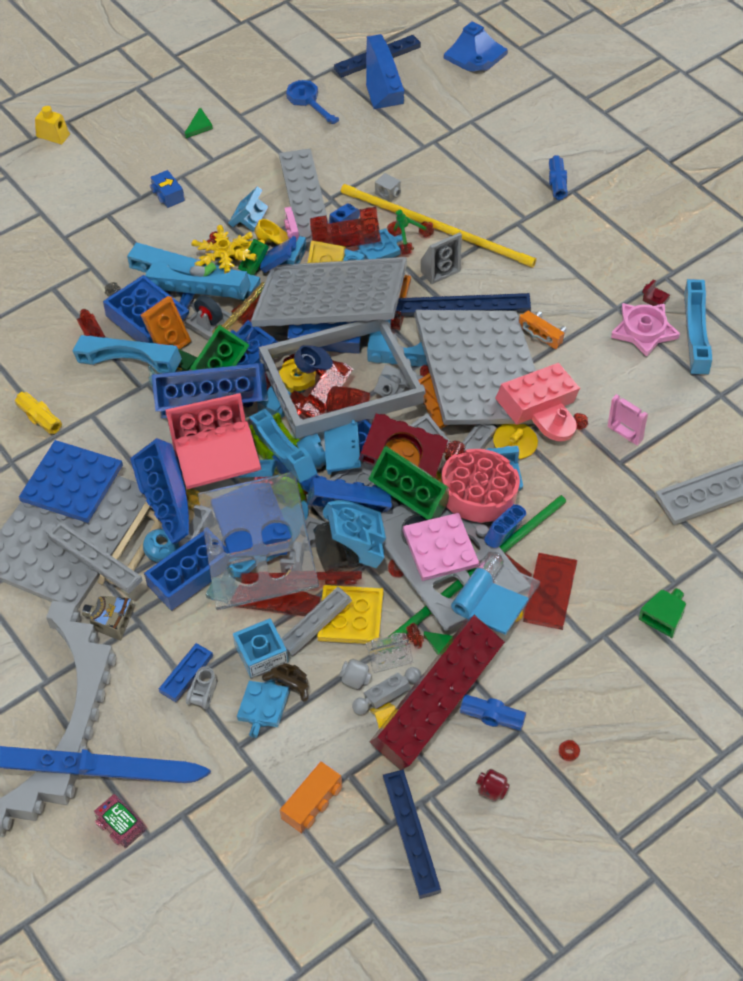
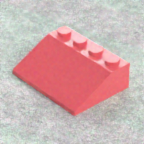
[166,393,245,457]
[174,421,261,489]

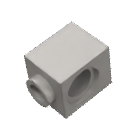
[375,173,401,202]

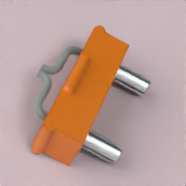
[519,310,567,349]

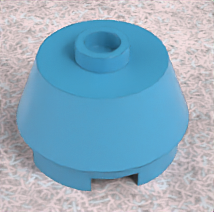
[296,433,326,469]

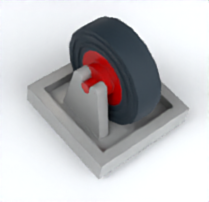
[185,295,235,340]

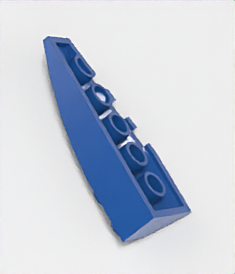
[366,34,404,109]
[130,438,189,545]

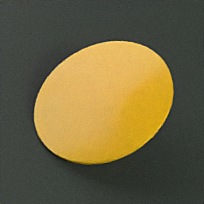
[493,424,538,459]

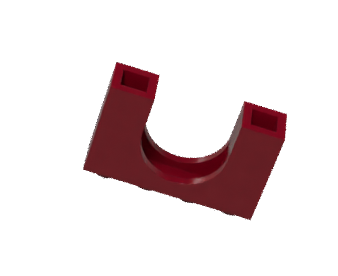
[358,413,448,478]

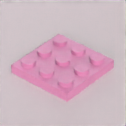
[402,513,479,581]

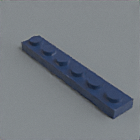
[334,35,421,78]
[383,769,441,899]

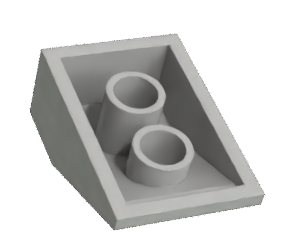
[421,233,462,284]

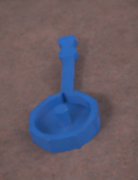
[286,80,339,124]

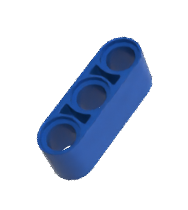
[484,504,526,548]

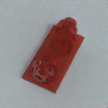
[76,309,105,338]

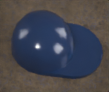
[294,345,333,374]

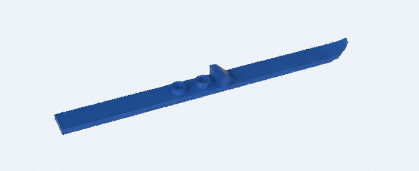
[0,746,211,783]

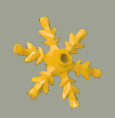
[191,225,257,274]

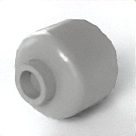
[339,659,371,689]

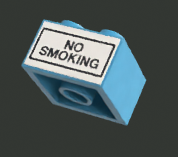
[233,618,288,678]

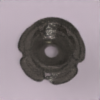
[104,282,121,297]

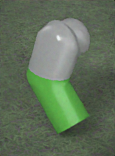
[190,262,217,277]

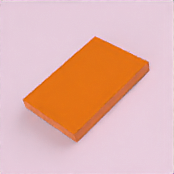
[141,296,191,349]

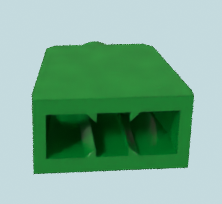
[638,588,686,638]

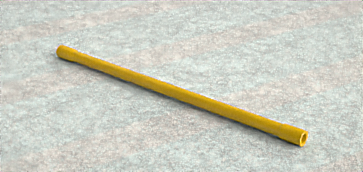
[341,184,537,268]

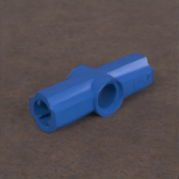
[549,155,568,200]
[460,694,526,731]

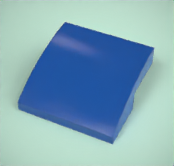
[260,236,296,273]

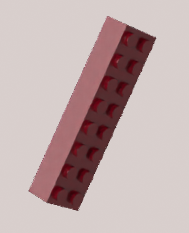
[369,614,505,770]

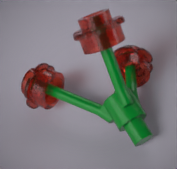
[387,210,434,255]

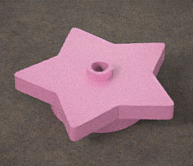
[611,303,680,356]

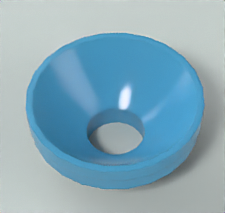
[143,529,179,562]

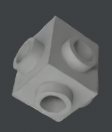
[374,374,407,398]

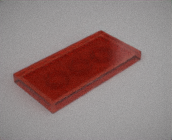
[523,552,578,630]

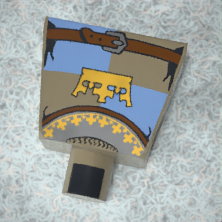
[82,596,134,641]

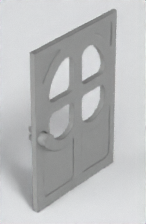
[381,504,531,631]

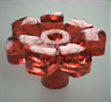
[402,623,424,649]

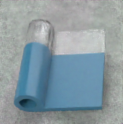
[451,552,540,635]

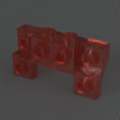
[310,207,381,248]
[290,360,353,418]

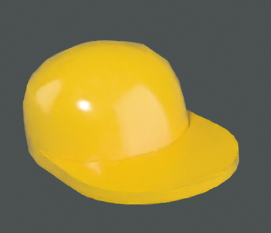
[255,219,288,244]

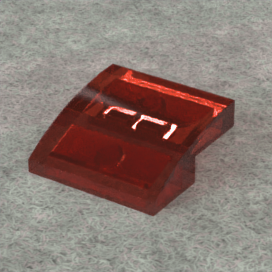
[327,386,370,420]

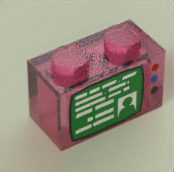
[94,794,145,849]

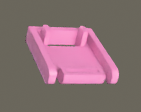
[607,394,648,446]

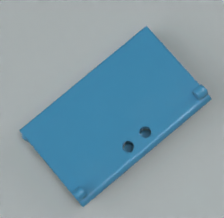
[324,420,361,475]

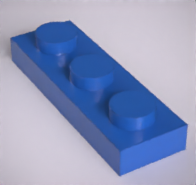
[158,643,213,702]

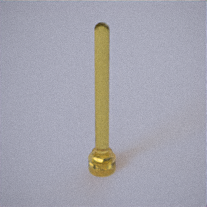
[212,282,265,334]

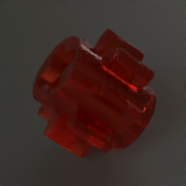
[444,441,466,461]

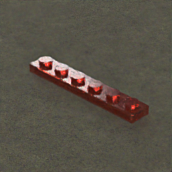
[240,571,362,587]

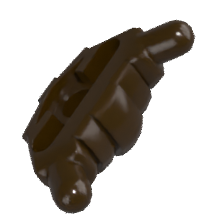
[262,663,309,702]

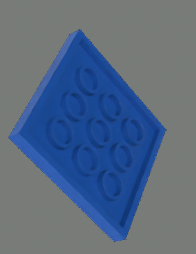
[19,440,123,523]

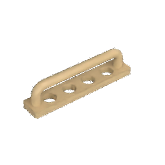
[97,502,162,585]

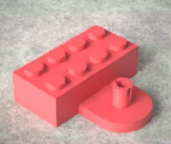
[495,363,580,441]

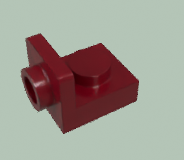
[642,279,670,306]

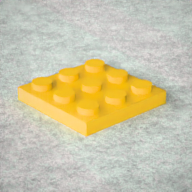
[317,585,383,645]

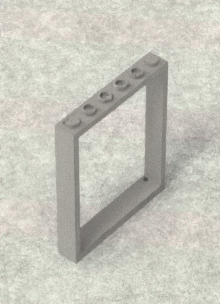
[259,320,425,439]

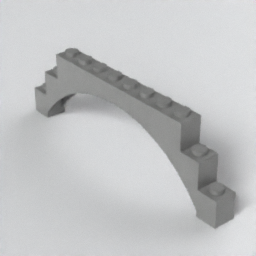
[0,601,116,837]

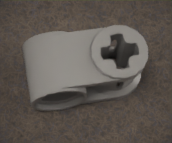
[186,667,217,710]

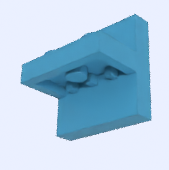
[228,186,268,232]

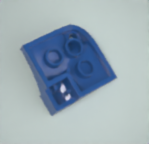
[444,21,508,71]
[231,320,277,366]

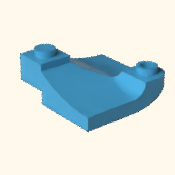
[323,500,386,568]

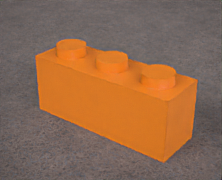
[280,761,343,834]

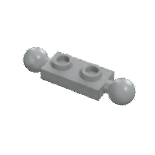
[352,667,421,715]

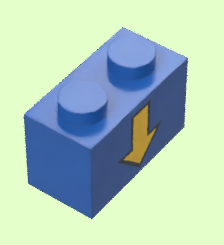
[150,170,185,208]

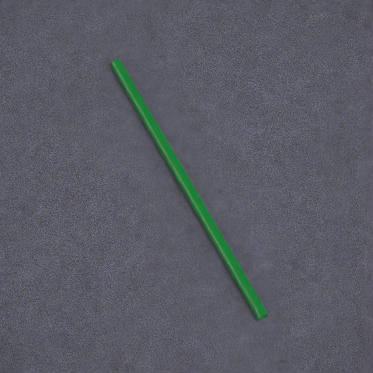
[377,495,566,653]

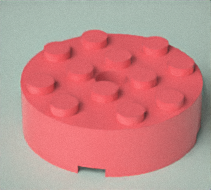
[441,449,520,523]

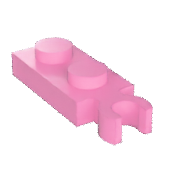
[284,207,299,242]

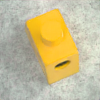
[35,106,70,145]

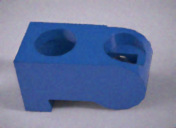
[329,203,361,234]

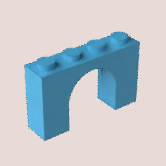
[367,319,428,367]

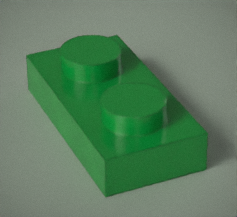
[238,239,269,275]

